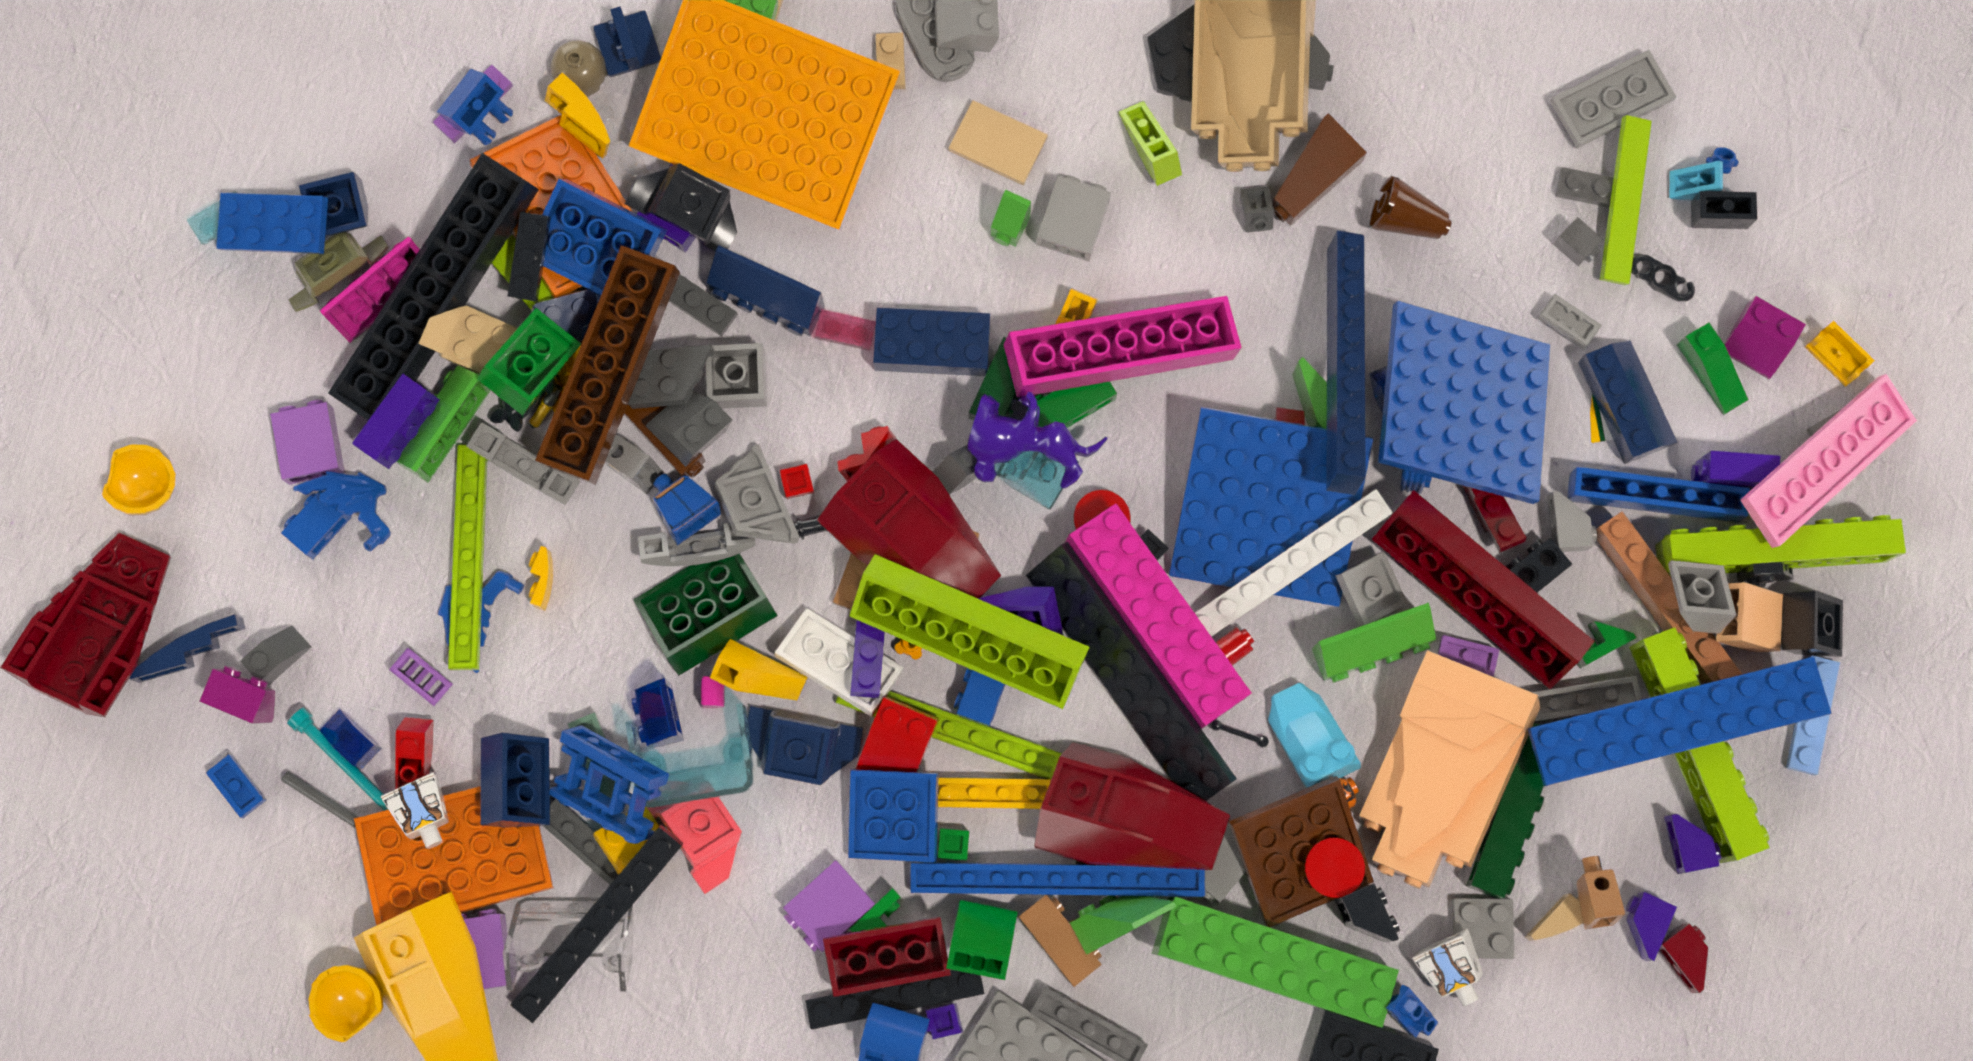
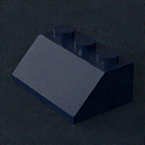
[481,732,550,828]

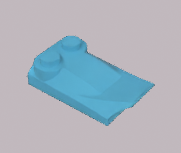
[1268,683,1361,788]

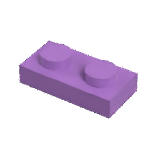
[1437,635,1500,677]

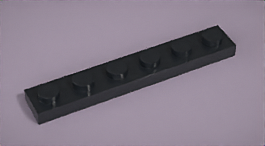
[805,970,985,1030]

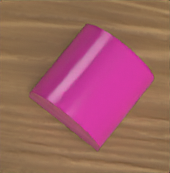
[701,676,725,708]

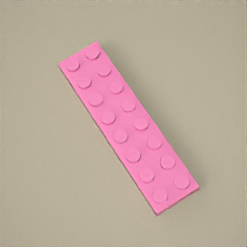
[1740,374,1917,548]

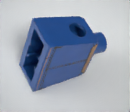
[653,474,721,546]

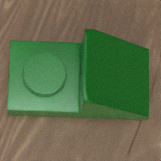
[1577,621,1636,668]
[850,888,901,932]

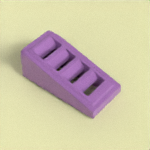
[389,648,453,706]

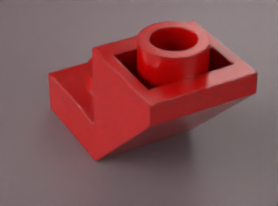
[837,426,897,481]

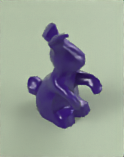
[967,392,1108,488]

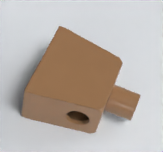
[1576,856,1625,930]

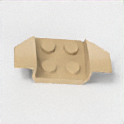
[418,306,518,374]

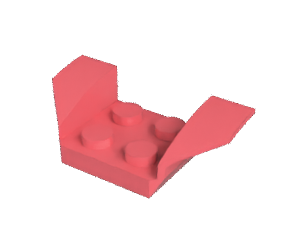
[645,782,742,894]

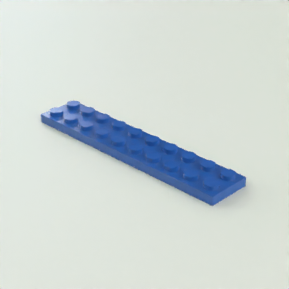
[1528,657,1832,787]

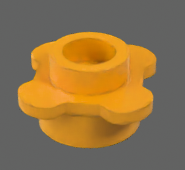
[895,639,922,660]

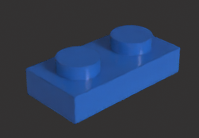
[206,754,266,819]

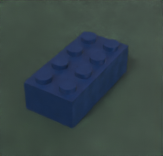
[873,308,990,376]

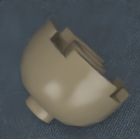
[551,40,608,97]

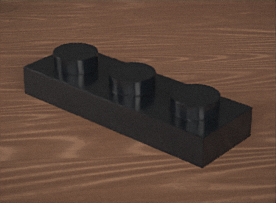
[507,212,551,302]

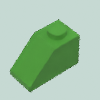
[991,189,1031,247]

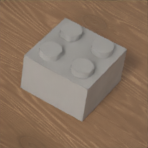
[706,343,767,409]

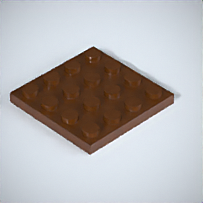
[1229,776,1374,927]

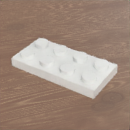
[774,608,904,717]

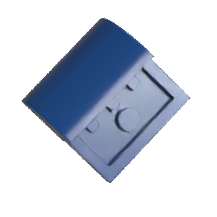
[858,1003,930,1061]

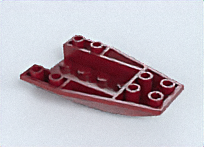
[817,439,1001,598]
[1034,742,1230,870]

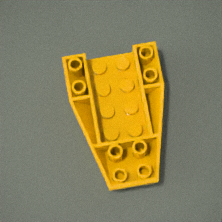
[354,892,498,1061]

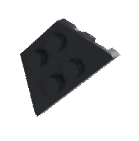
[1147,4,1195,102]

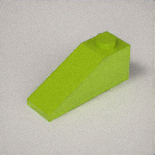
[1119,101,1182,186]

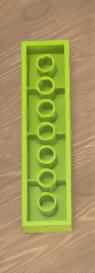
[1655,515,1906,577]
[849,554,1089,709]
[1629,627,1770,863]

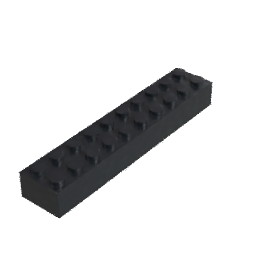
[328,153,539,420]

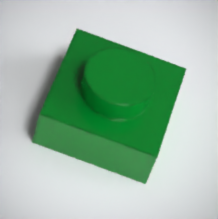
[938,828,970,861]

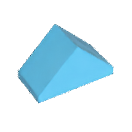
[1669,161,1723,200]

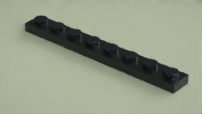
[510,825,683,1023]

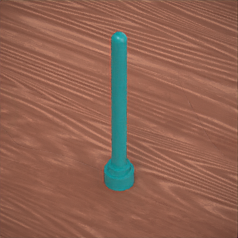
[287,707,389,811]

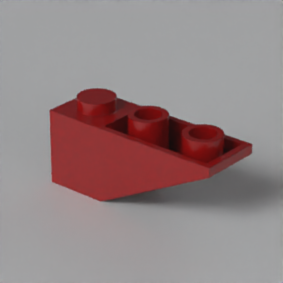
[395,717,434,789]

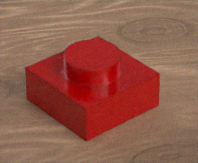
[779,464,814,499]

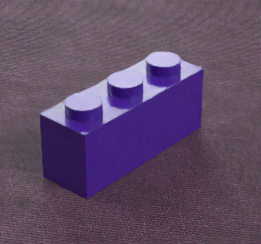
[352,374,440,469]

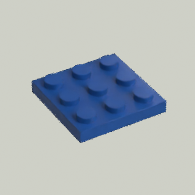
[848,769,939,862]

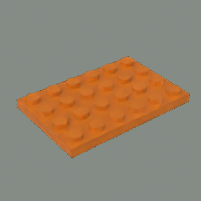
[470,114,632,298]
[354,786,554,926]

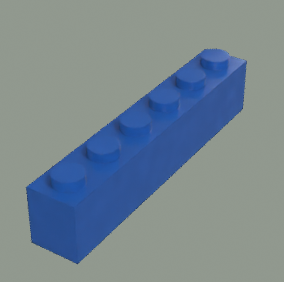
[1567,467,1750,522]

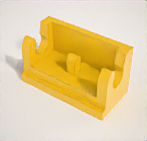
[1805,320,1875,387]

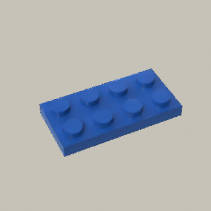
[216,193,328,254]

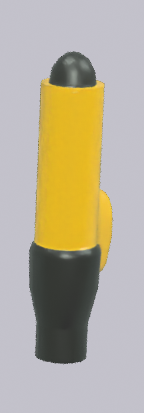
[529,384,562,428]

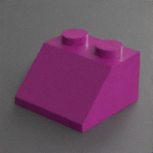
[1724,296,1806,379]
[199,666,276,724]

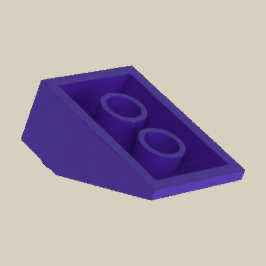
[977,587,1063,635]

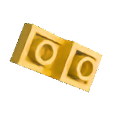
[529,546,553,611]

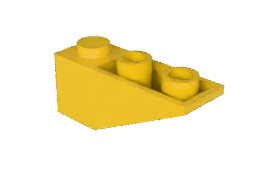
[710,639,808,701]

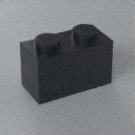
[1691,191,1757,229]

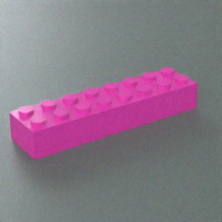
[1004,296,1242,398]
[1064,504,1252,729]

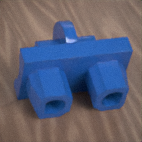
[1386,985,1438,1038]

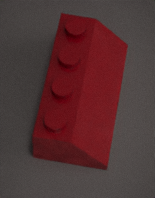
[823,916,951,997]

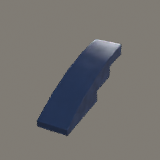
[129,614,246,683]

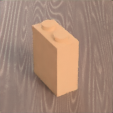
[1716,582,1783,652]

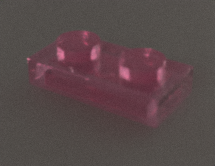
[815,309,876,351]

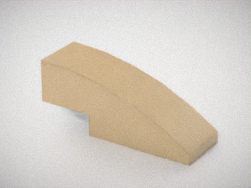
[1525,886,1598,941]

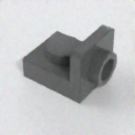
[1240,186,1274,233]

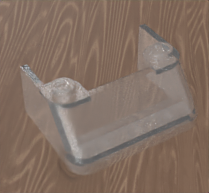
[503,897,634,992]

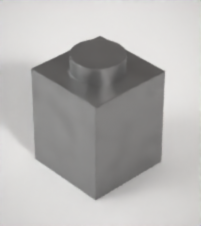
[1553,217,1603,267]

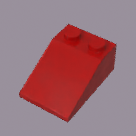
[856,696,940,772]

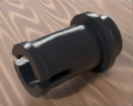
[793,515,828,540]

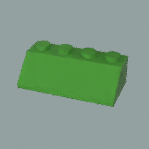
[397,365,491,483]
[1312,603,1436,683]

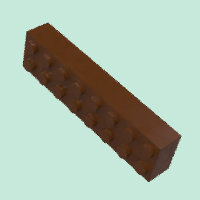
[535,245,680,485]

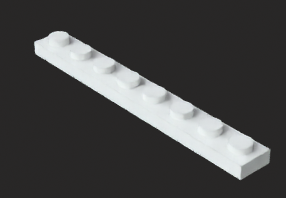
[1195,489,1393,637]

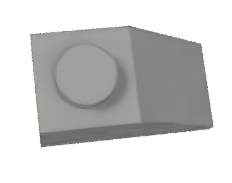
[1547,491,1597,552]

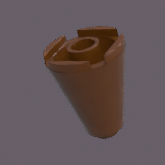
[1369,176,1452,239]

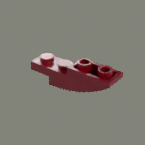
[1462,485,1527,553]

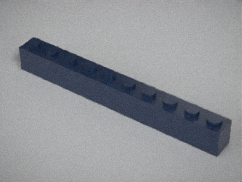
[1326,230,1366,495]

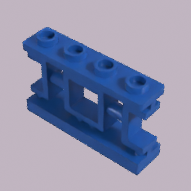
[549,725,669,844]

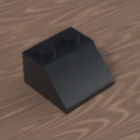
[1781,591,1843,657]

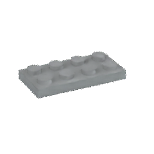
[1550,50,1676,148]

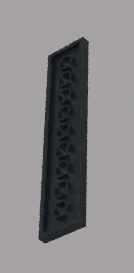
[1026,542,1237,801]

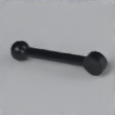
[1210,720,1269,748]

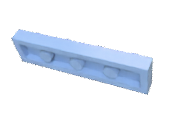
[1786,655,1840,775]

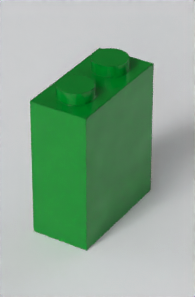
[946,900,1018,980]

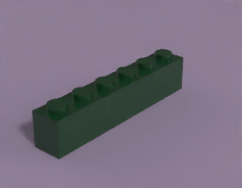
[1466,723,1544,899]

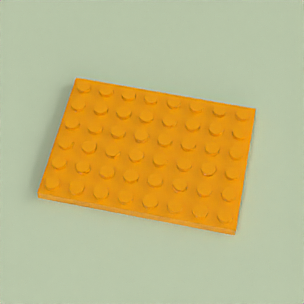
[629,0,900,230]

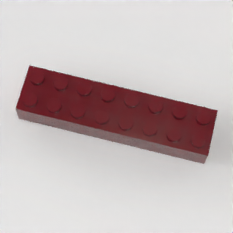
[1372,490,1594,689]

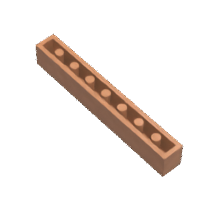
[1596,511,1743,685]

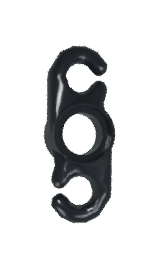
[1631,255,1695,302]

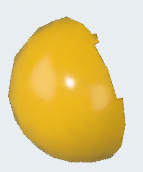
[102,444,176,515]
[308,965,383,1042]

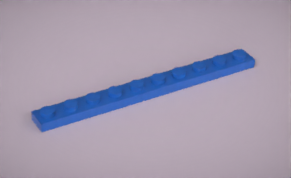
[911,862,1205,897]

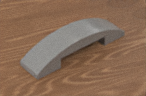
[466,422,580,505]
[637,522,756,566]

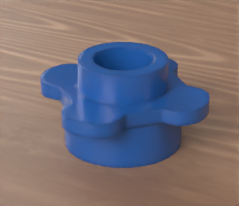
[1705,147,1739,174]

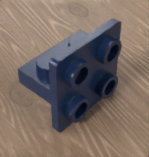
[593,6,661,77]

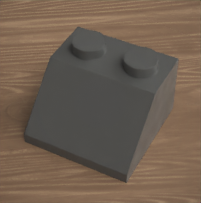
[646,392,733,467]

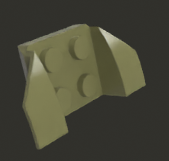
[288,232,389,312]

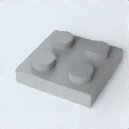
[1336,551,1407,627]
[1452,898,1514,959]

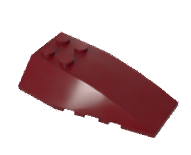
[0,533,171,718]

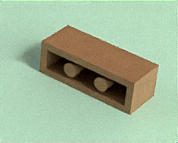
[1019,895,1102,987]

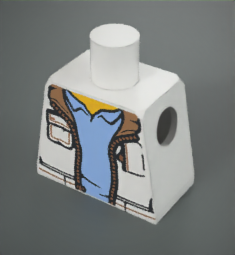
[381,773,449,849]
[1412,929,1483,1006]

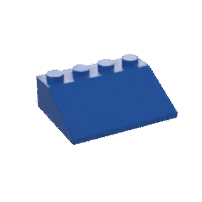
[542,179,667,295]

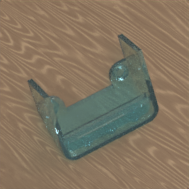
[625,703,754,808]

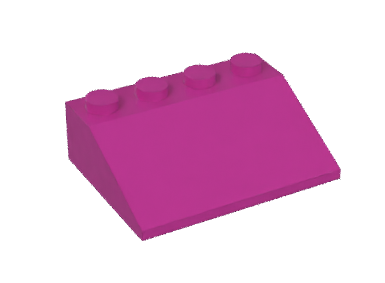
[320,236,420,343]

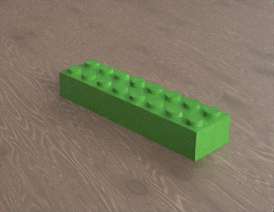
[1151,896,1399,1028]

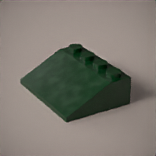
[633,553,778,676]

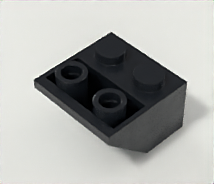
[1334,884,1400,942]

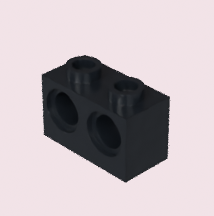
[1505,538,1573,593]

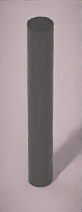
[281,771,359,827]

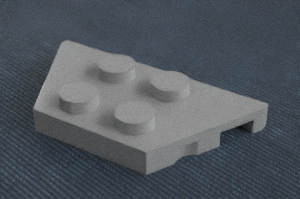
[714,444,800,544]

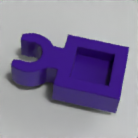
[926,1003,963,1040]

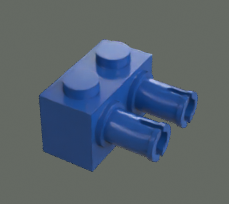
[437,69,513,145]

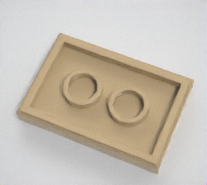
[949,100,1048,186]

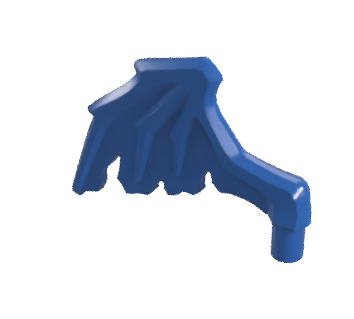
[293,471,391,552]
[438,571,524,673]

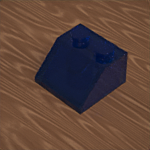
[631,678,684,749]

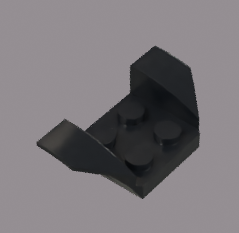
[624,163,737,252]

